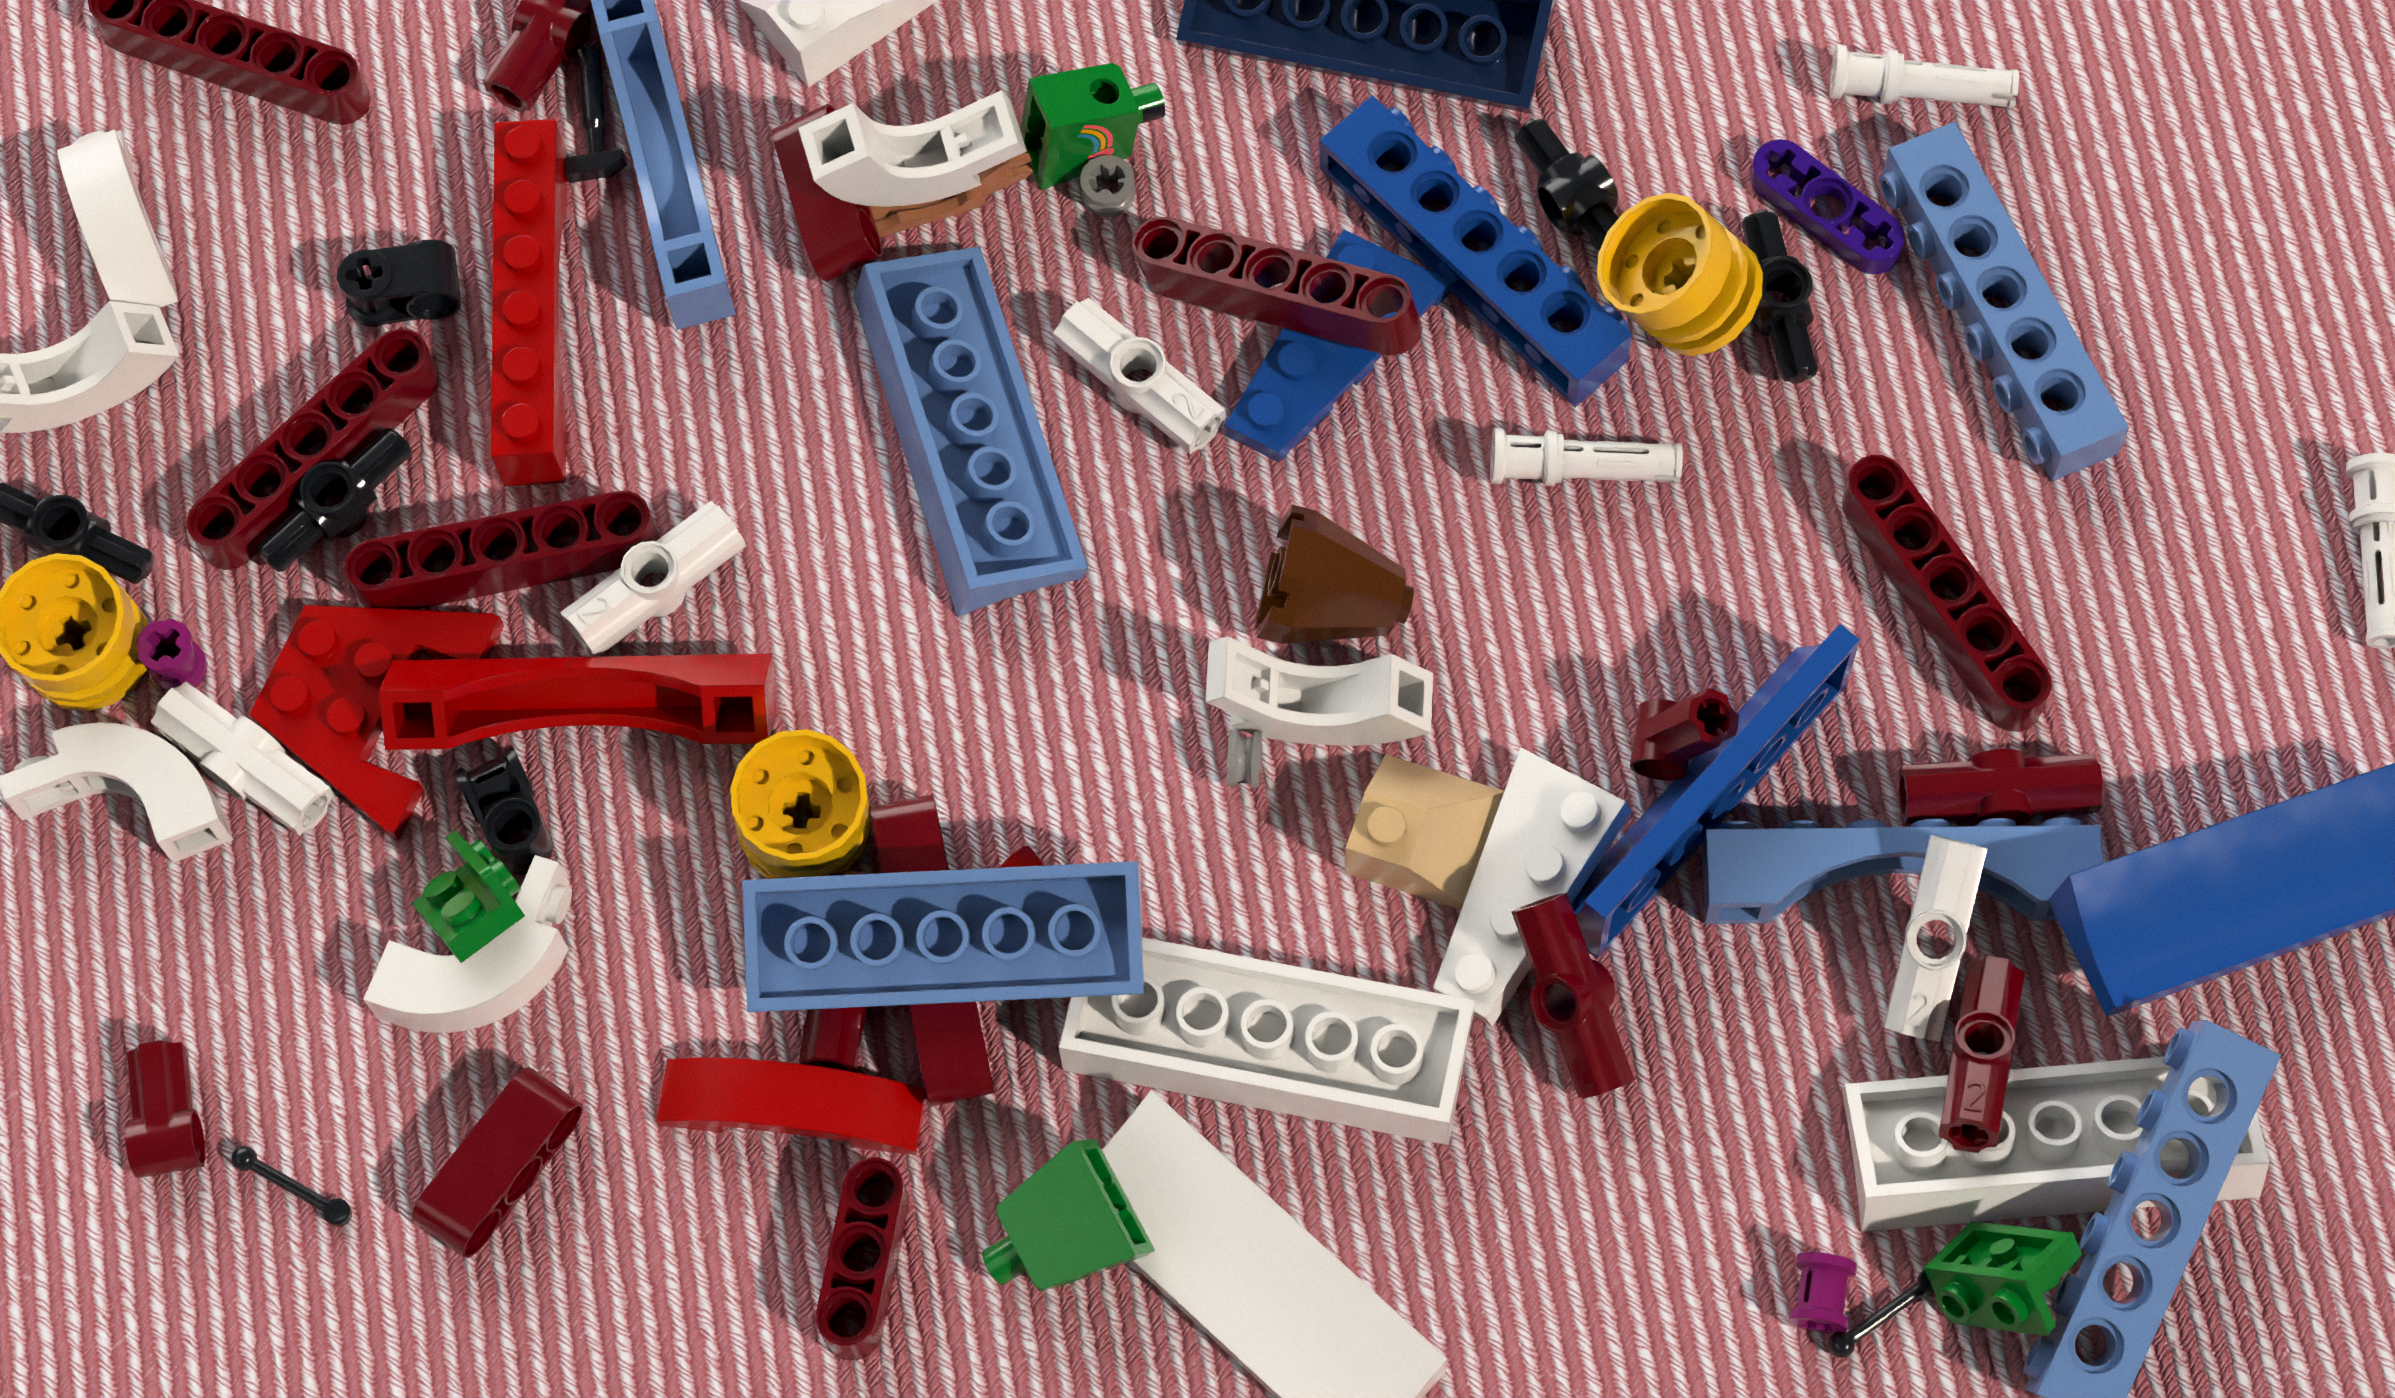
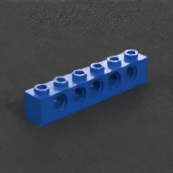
[1319,95,1632,407]

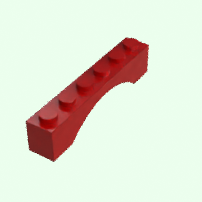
[491,119,567,487]
[378,653,777,750]

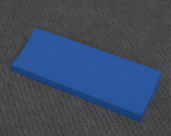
[1572,624,1860,959]
[2048,763,2395,1017]

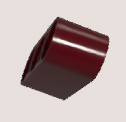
[772,104,883,282]
[412,1067,584,1258]
[816,1157,909,1360]

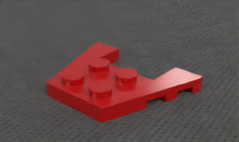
[249,605,504,841]

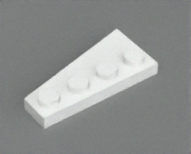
[1433,747,1632,1026]

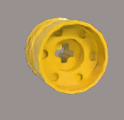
[1597,193,1763,357]
[0,553,149,711]
[730,729,871,879]

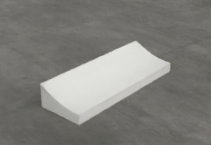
[1059,937,1475,1145]
[1843,1056,2269,1232]
[1102,1089,1447,1398]

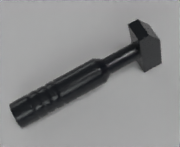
[565,46,627,183]

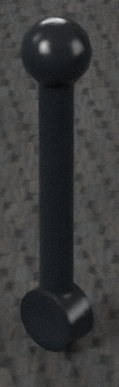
[231,1146,352,1227]
[1828,1270,1935,1358]

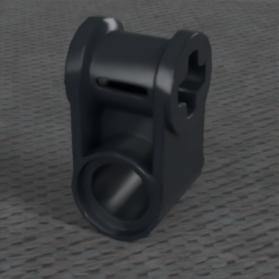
[337,239,461,327]
[453,744,553,875]

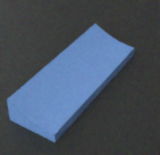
[853,246,1088,617]
[742,861,1145,1012]

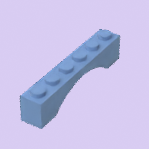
[591,0,736,330]
[1701,817,2103,924]

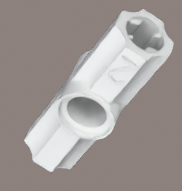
[1053,297,1226,454]
[560,501,746,657]
[151,682,334,836]
[1883,835,1988,1042]

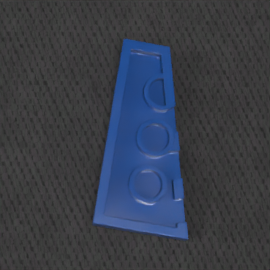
[1224,229,1452,462]

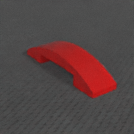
[656,1057,926,1155]

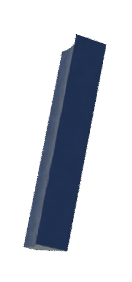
[1176,0,1556,114]

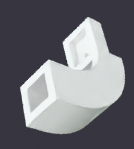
[798,90,1027,207]
[57,129,178,308]
[0,301,179,433]
[1205,636,1433,746]
[0,722,233,863]
[363,855,572,1033]

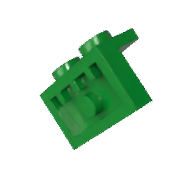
[411,830,525,963]
[1924,1221,2082,1336]

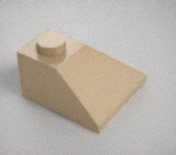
[1345,754,1504,910]

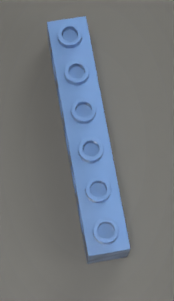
[1879,121,2129,482]
[2023,1020,2281,1398]

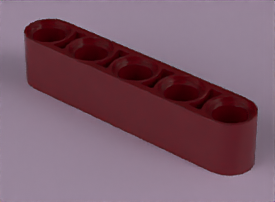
[88,0,371,125]
[1132,217,1422,355]
[186,328,439,570]
[1842,455,2052,732]
[345,491,659,610]
[870,794,995,1107]

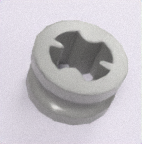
[1080,155,1136,217]
[1227,730,1262,788]

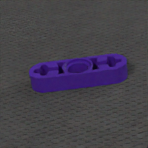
[1751,139,1905,274]

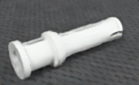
[1829,44,2019,109]
[1490,428,1683,486]
[2346,453,2395,649]

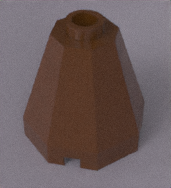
[1257,504,1414,644]

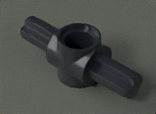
[1514,118,1619,252]
[1742,209,1817,384]
[256,428,412,572]
[0,482,154,584]

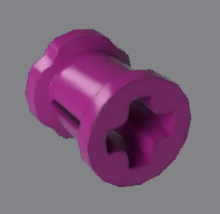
[136,619,208,692]
[1788,1252,1857,1334]

